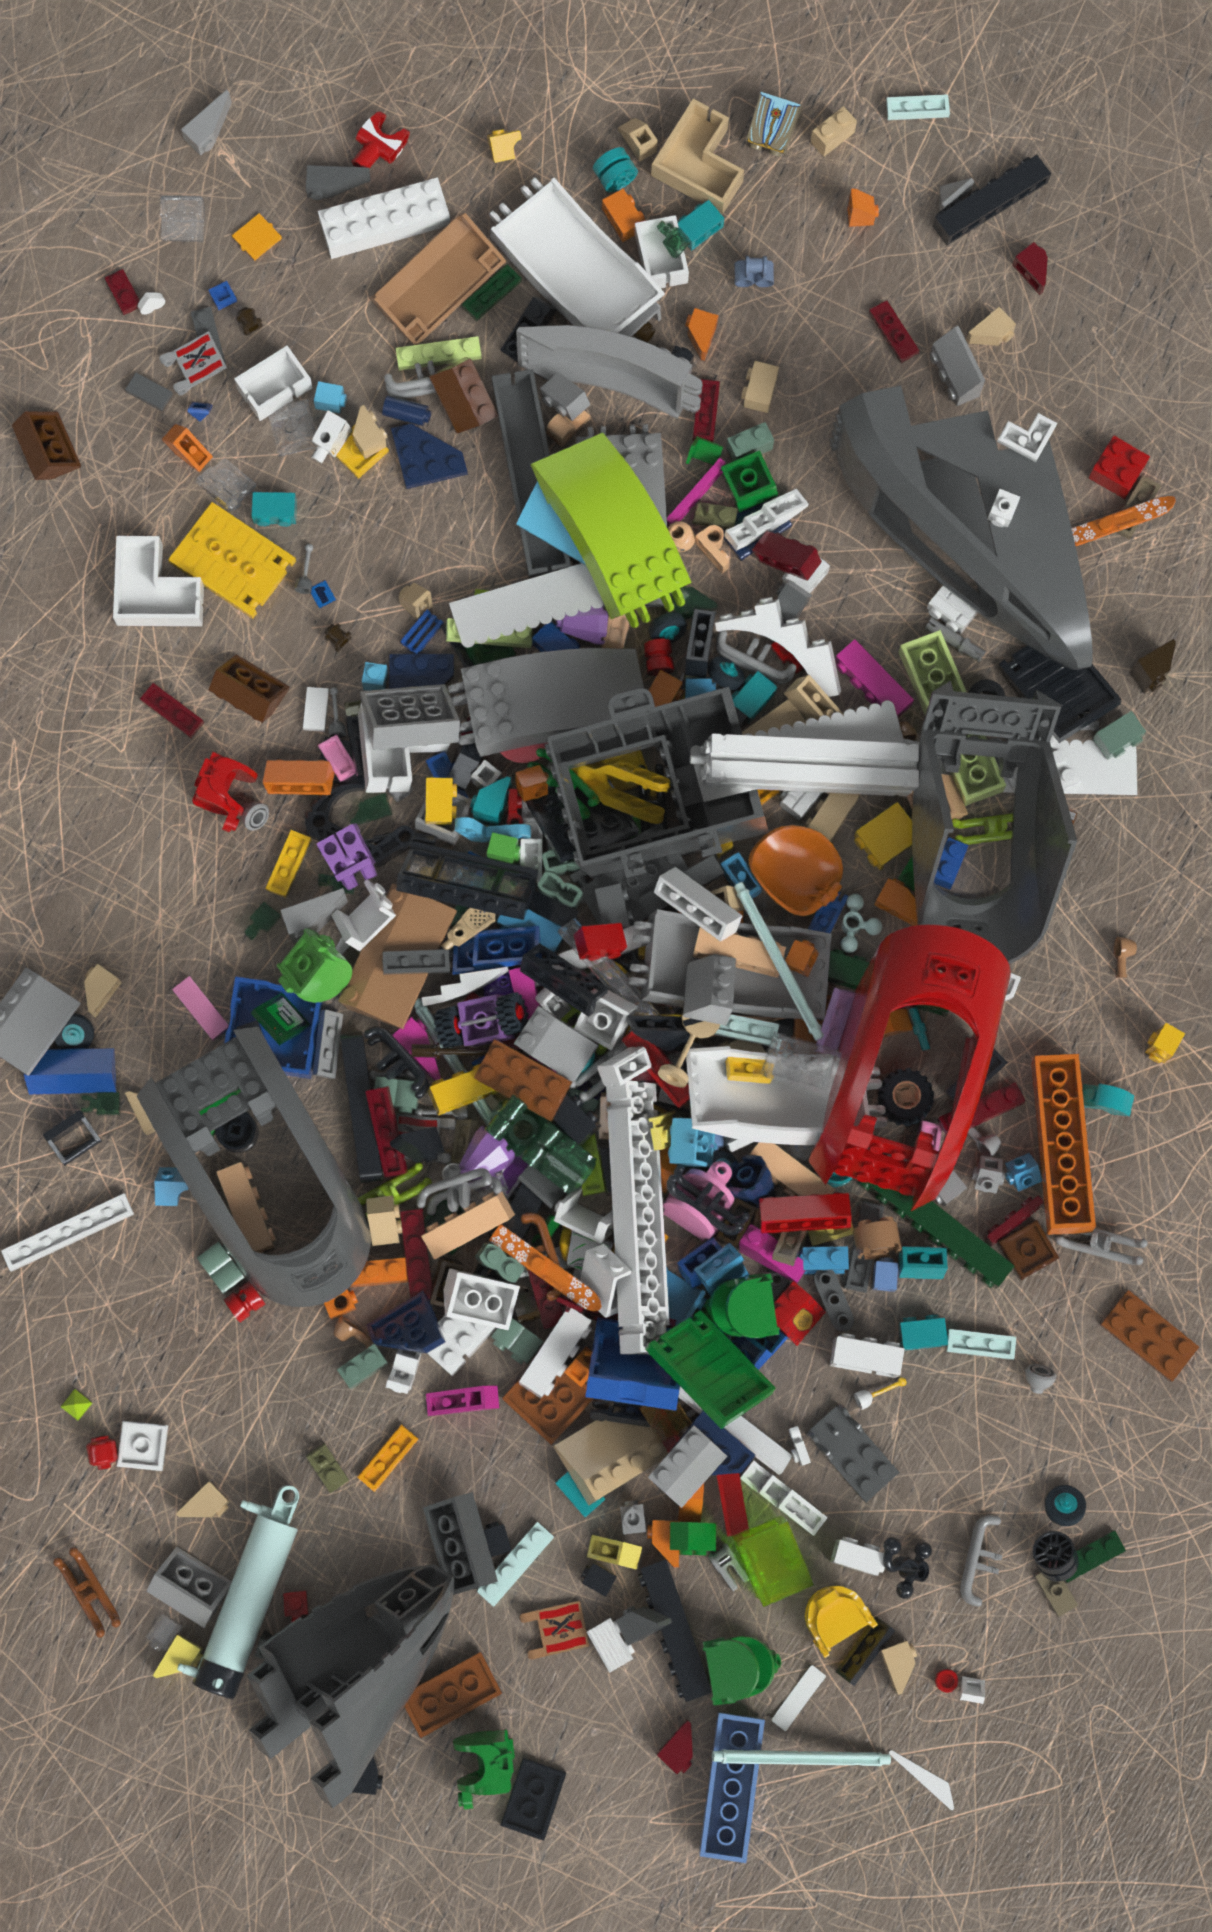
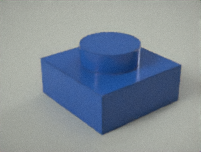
[208,281,237,310]

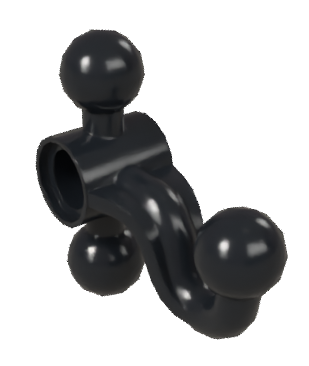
[883,1537,932,1599]

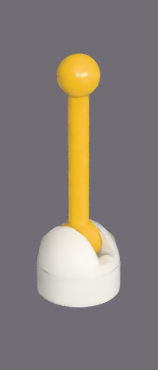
[854,1377,907,1410]

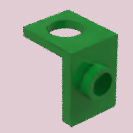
[685,436,723,465]

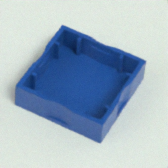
[224,977,323,1079]
[585,1317,680,1411]

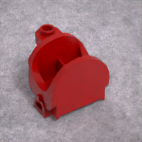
[192,752,258,833]

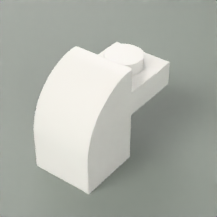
[386,1349,422,1394]

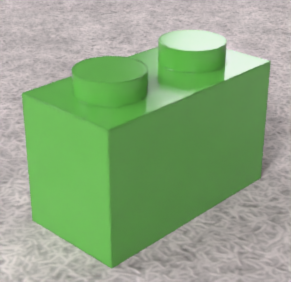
[487,832,521,864]

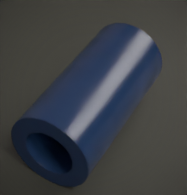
[382,395,431,426]

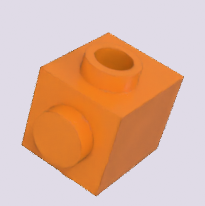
[515,765,549,802]

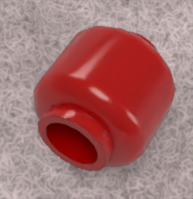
[86,1435,118,1470]

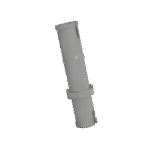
[925,618,986,663]

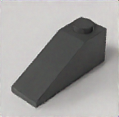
[306,165,371,200]

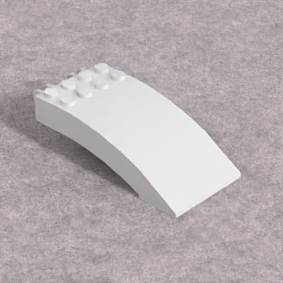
[489,178,665,333]
[686,1046,887,1145]

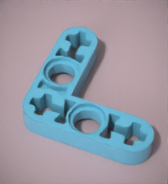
[455,817,531,843]

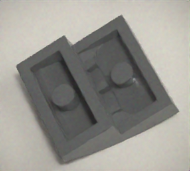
[518,1155,574,1208]

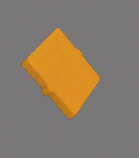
[232,213,282,261]

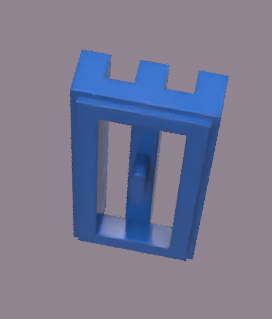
[400,610,444,654]

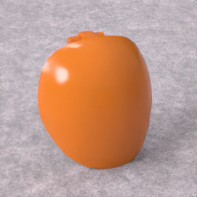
[749,825,843,916]

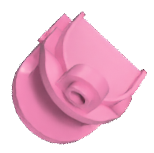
[663,1161,734,1242]

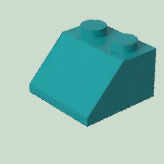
[470,777,512,826]

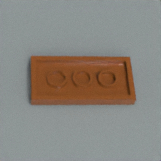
[474,1039,573,1121]
[1100,1290,1199,1382]
[404,1652,502,1738]

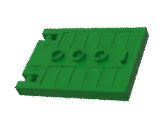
[646,1310,776,1429]

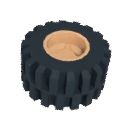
[877,1068,934,1126]

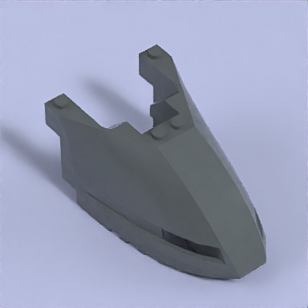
[247,1564,454,1808]

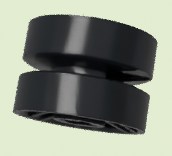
[215,1112,259,1154]
[1033,1531,1079,1582]

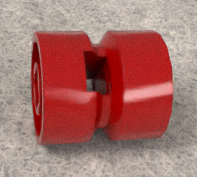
[644,639,675,676]
[223,1281,266,1323]

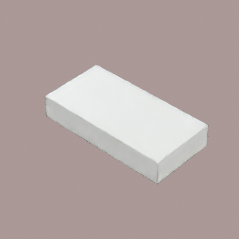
[303,687,329,732]

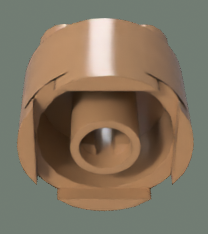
[853,1217,902,1260]

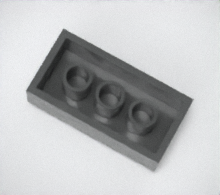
[423,1492,498,1595]

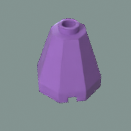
[556,605,608,644]
[459,1126,515,1181]

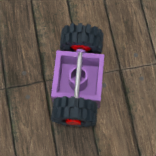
[434,992,529,1048]

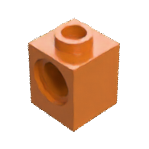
[785,940,819,977]
[324,1289,358,1320]
[564,1347,592,1387]

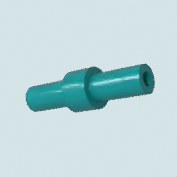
[909,1007,931,1051]

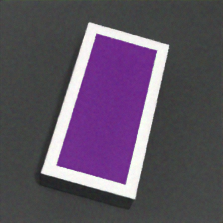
[490,1150,533,1199]

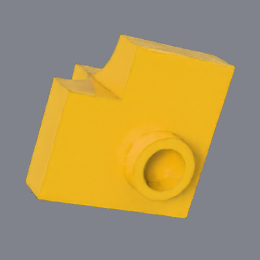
[487,129,522,163]

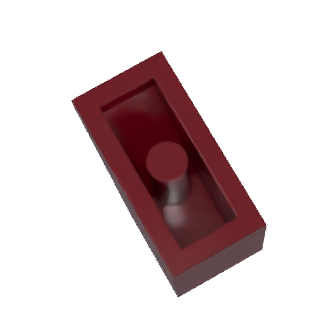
[1012,242,1048,295]
[656,1719,693,1775]

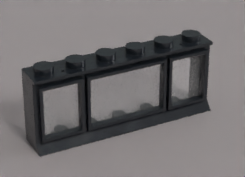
[396,841,538,920]

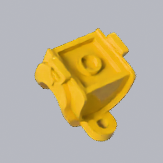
[804,1586,878,1658]

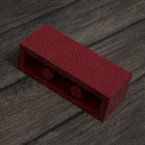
[752,531,822,581]

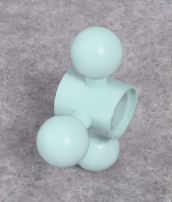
[840,894,882,953]

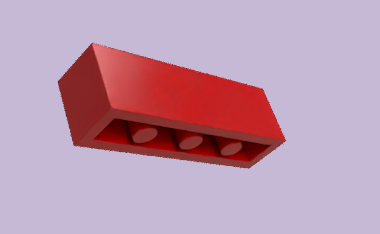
[759,1192,851,1233]

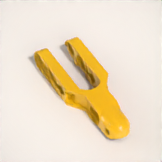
[572,759,670,824]

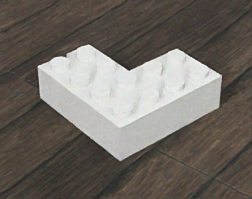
[113,536,204,626]
[358,703,450,793]

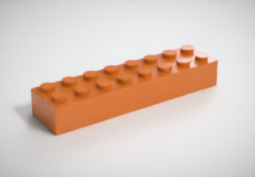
[1031,1054,1096,1235]

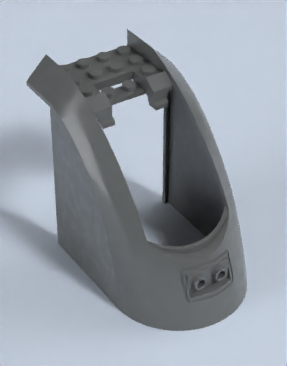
[912,681,1077,964]
[136,1027,371,1307]

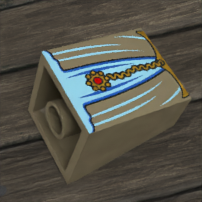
[746,92,803,157]

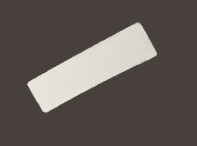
[772,1665,826,1731]

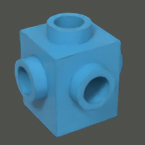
[1005,1153,1042,1192]

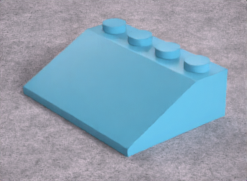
[516,481,586,565]

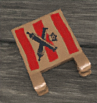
[520,1601,589,1660]

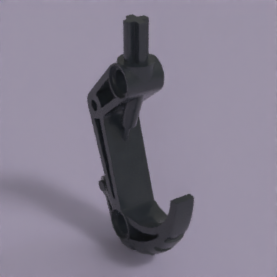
[303,784,437,867]

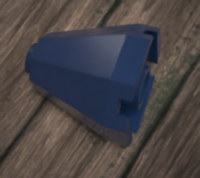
[726,1155,776,1208]

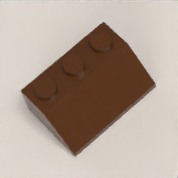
[428,357,498,434]
[12,411,81,480]
[208,654,290,723]

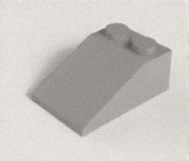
[281,888,348,944]
[514,1006,598,1083]

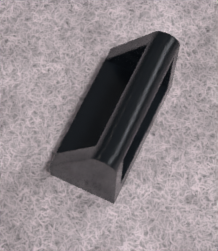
[43,1110,102,1166]

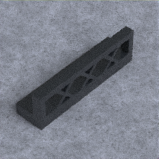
[520,943,609,1017]

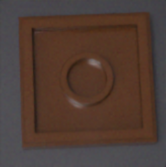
[998,1220,1059,1281]

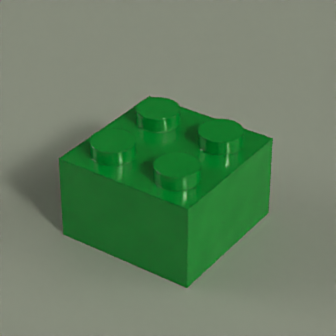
[721,450,778,513]

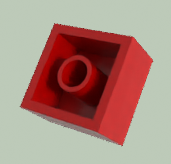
[1089,436,1150,499]

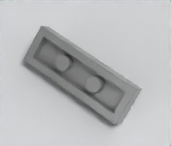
[312,1010,343,1079]

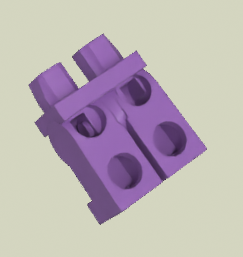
[316,824,377,890]

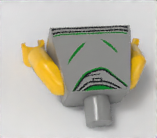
[559,1225,615,1280]

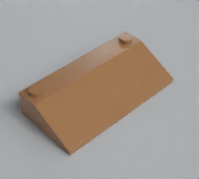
[370,213,506,345]
[338,883,457,1029]

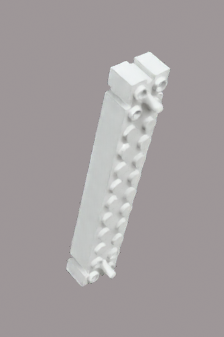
[606,1081,669,1355]

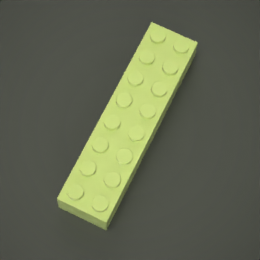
[899,630,1006,806]

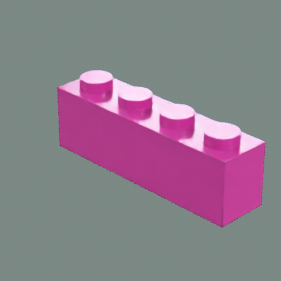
[835,639,914,718]

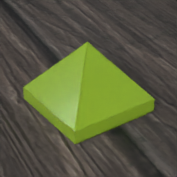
[61,1389,92,1421]

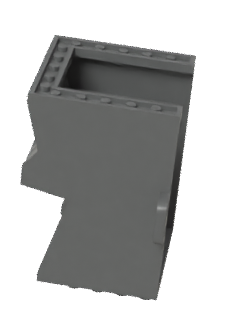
[545,687,769,878]

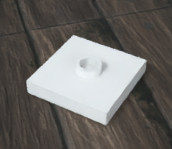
[117,1421,168,1471]

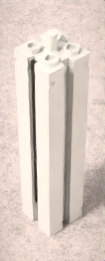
[689,734,919,796]

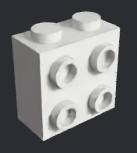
[830,1537,885,1576]

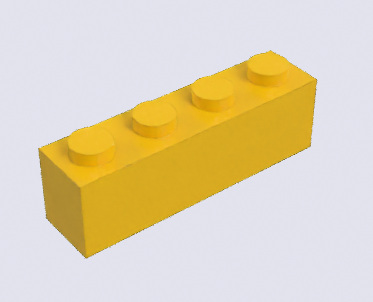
[428,1064,499,1116]

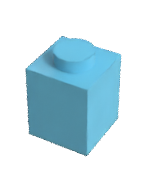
[314,381,347,414]
[362,662,388,691]

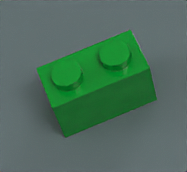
[670,1522,716,1556]

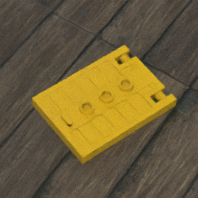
[168,502,296,619]

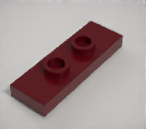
[869,300,920,363]
[528,1270,563,1329]

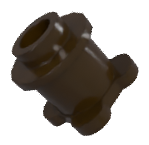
[236,307,263,336]
[324,623,352,652]

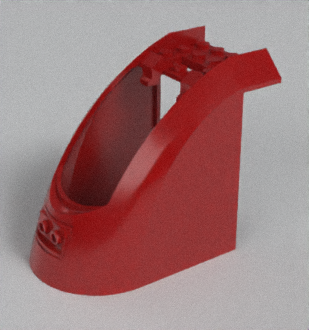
[808,925,1011,1211]

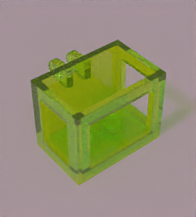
[732,1515,814,1607]

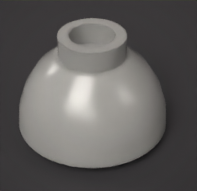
[241,802,269,831]
[1025,1364,1057,1394]

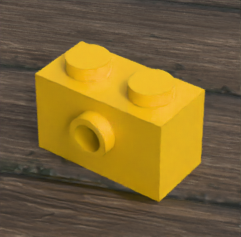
[425,778,457,824]
[1145,1023,1185,1063]

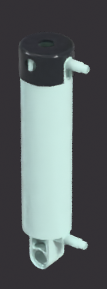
[177,1485,299,1699]

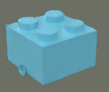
[668,1118,717,1168]

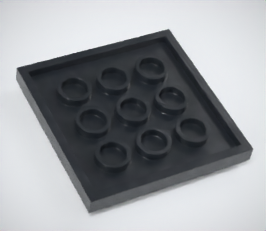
[525,776,639,863]

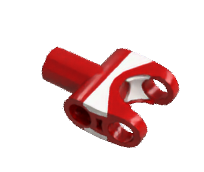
[351,111,410,169]

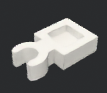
[788,1426,811,1466]

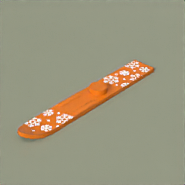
[1072,496,1176,546]
[489,1224,602,1311]

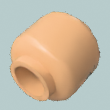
[667,521,695,552]

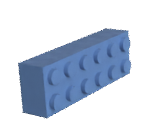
[699,1712,765,1863]

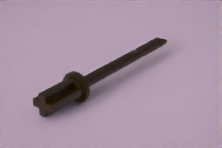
[411,1042,523,1060]

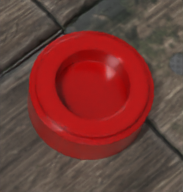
[935,1669,958,1693]

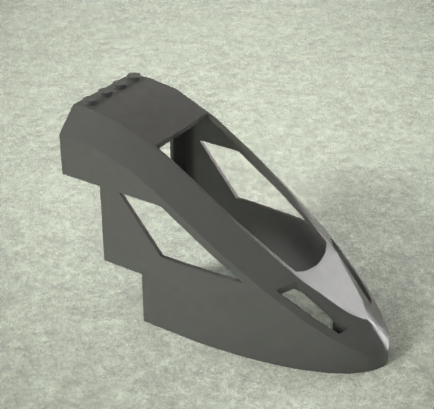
[829,385,1093,670]

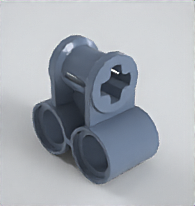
[734,256,774,287]

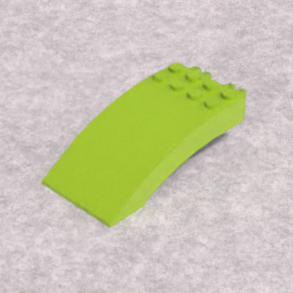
[530,433,692,628]

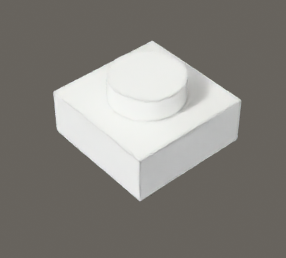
[960,1676,985,1704]

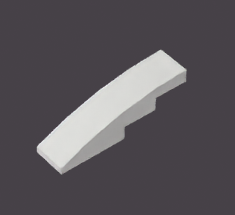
[724,489,809,551]
[520,800,543,883]
[422,967,509,1006]
[740,1460,827,1536]

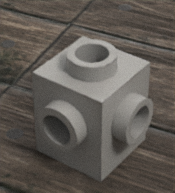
[971,1155,1005,1193]

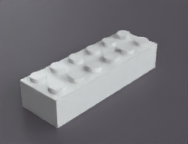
[318,177,450,259]

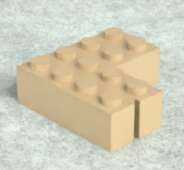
[651,99,744,215]

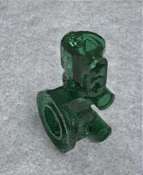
[485,1094,597,1194]

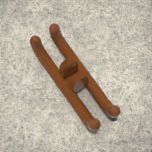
[521,1212,562,1301]
[53,1547,121,1638]

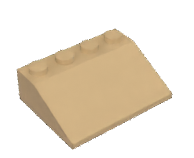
[553,1420,668,1505]

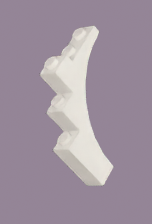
[715,597,841,697]

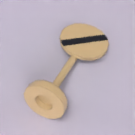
[658,1013,720,1087]

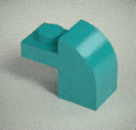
[1082,1084,1135,1117]

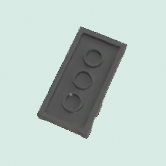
[805,1404,900,1503]

